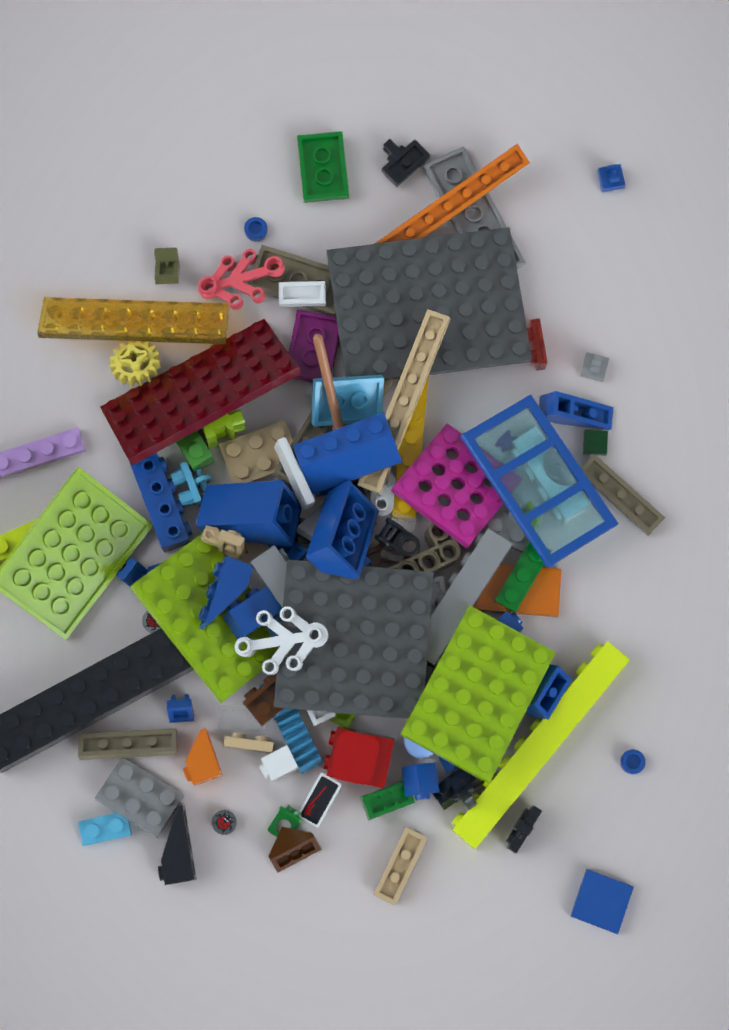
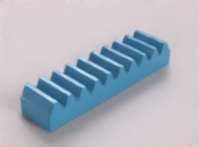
[259,683,324,774]

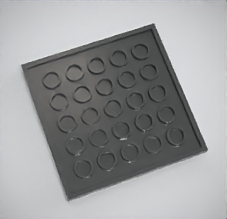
[274,560,434,719]

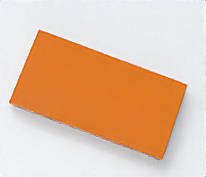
[474,564,562,617]

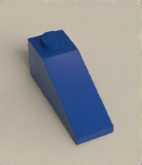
[539,391,614,430]

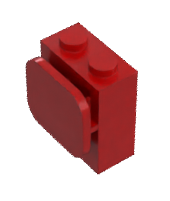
[323,726,395,788]

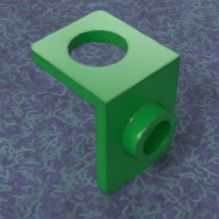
[268,805,302,837]

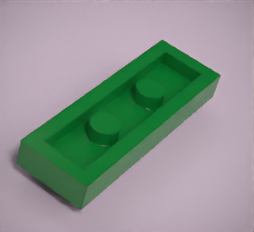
[494,541,551,613]

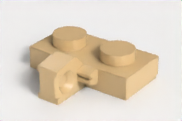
[201,525,244,561]

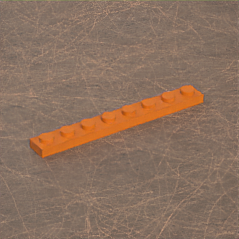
[374,144,530,244]

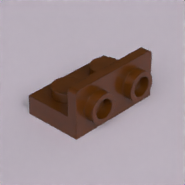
[242,674,285,727]

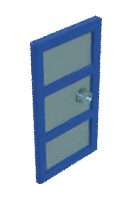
[460,394,619,568]

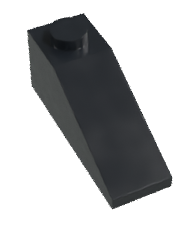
[158,805,197,885]

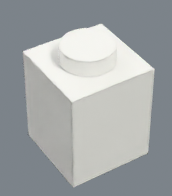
[259,745,299,781]

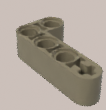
[389,522,461,574]

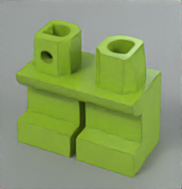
[201,409,246,450]

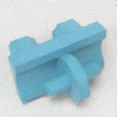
[170,461,212,508]

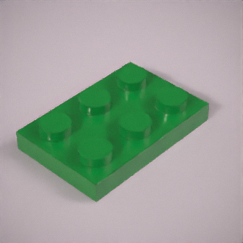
[297,131,349,203]

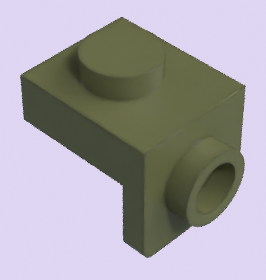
[154,247,180,285]

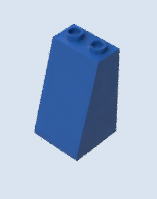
[196,480,302,547]

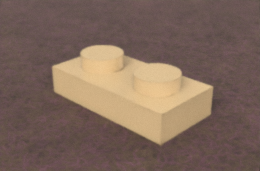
[224,733,275,753]

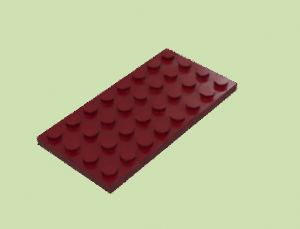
[100,319,302,465]

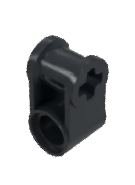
[374,517,420,559]

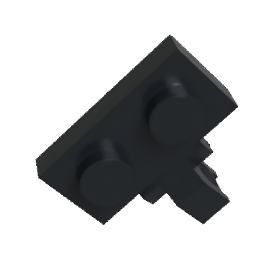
[381,139,430,187]
[432,768,484,810]
[506,806,542,854]

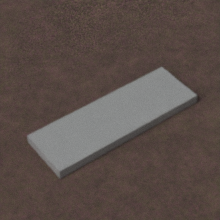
[423,146,526,269]

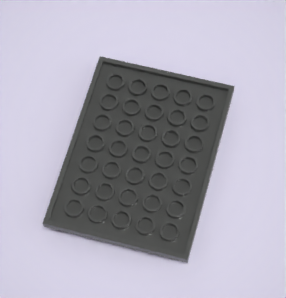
[327,227,532,381]

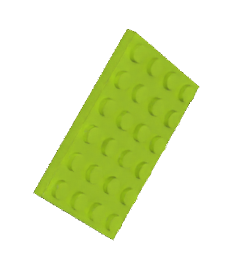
[0,467,153,640]
[129,533,279,703]
[400,605,556,783]

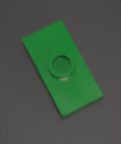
[360,781,415,820]

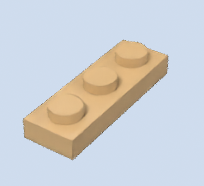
[373,827,427,906]

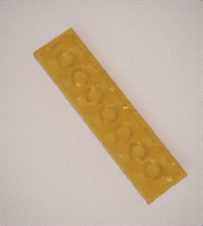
[37,297,229,344]

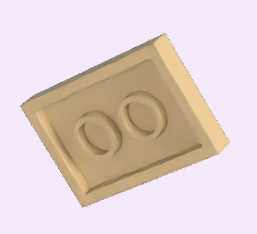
[219,420,293,483]

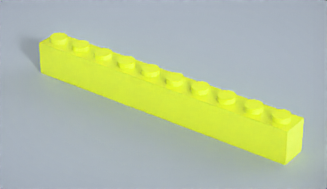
[451,641,630,849]

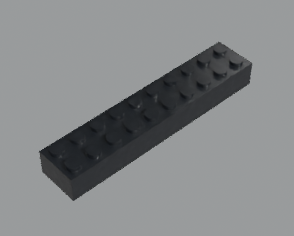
[0,628,194,773]

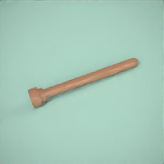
[313,334,346,431]

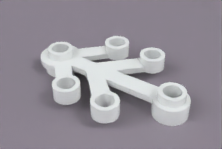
[235,606,328,675]

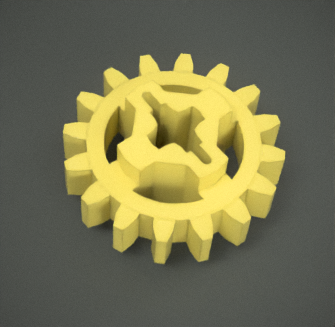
[109,338,161,387]

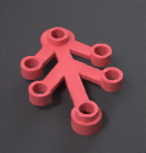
[198,249,285,310]

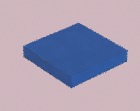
[570,869,634,934]

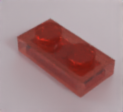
[527,318,548,371]

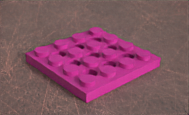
[391,423,522,549]

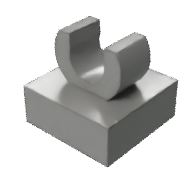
[580,352,609,382]

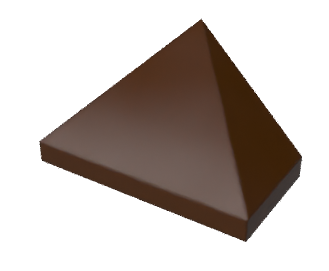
[268,827,321,873]

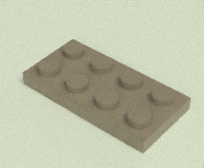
[248,245,336,316]

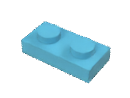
[78,813,132,846]

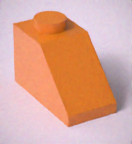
[183,728,223,786]

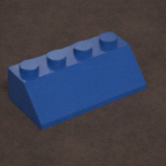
[293,412,402,495]
[306,480,379,579]

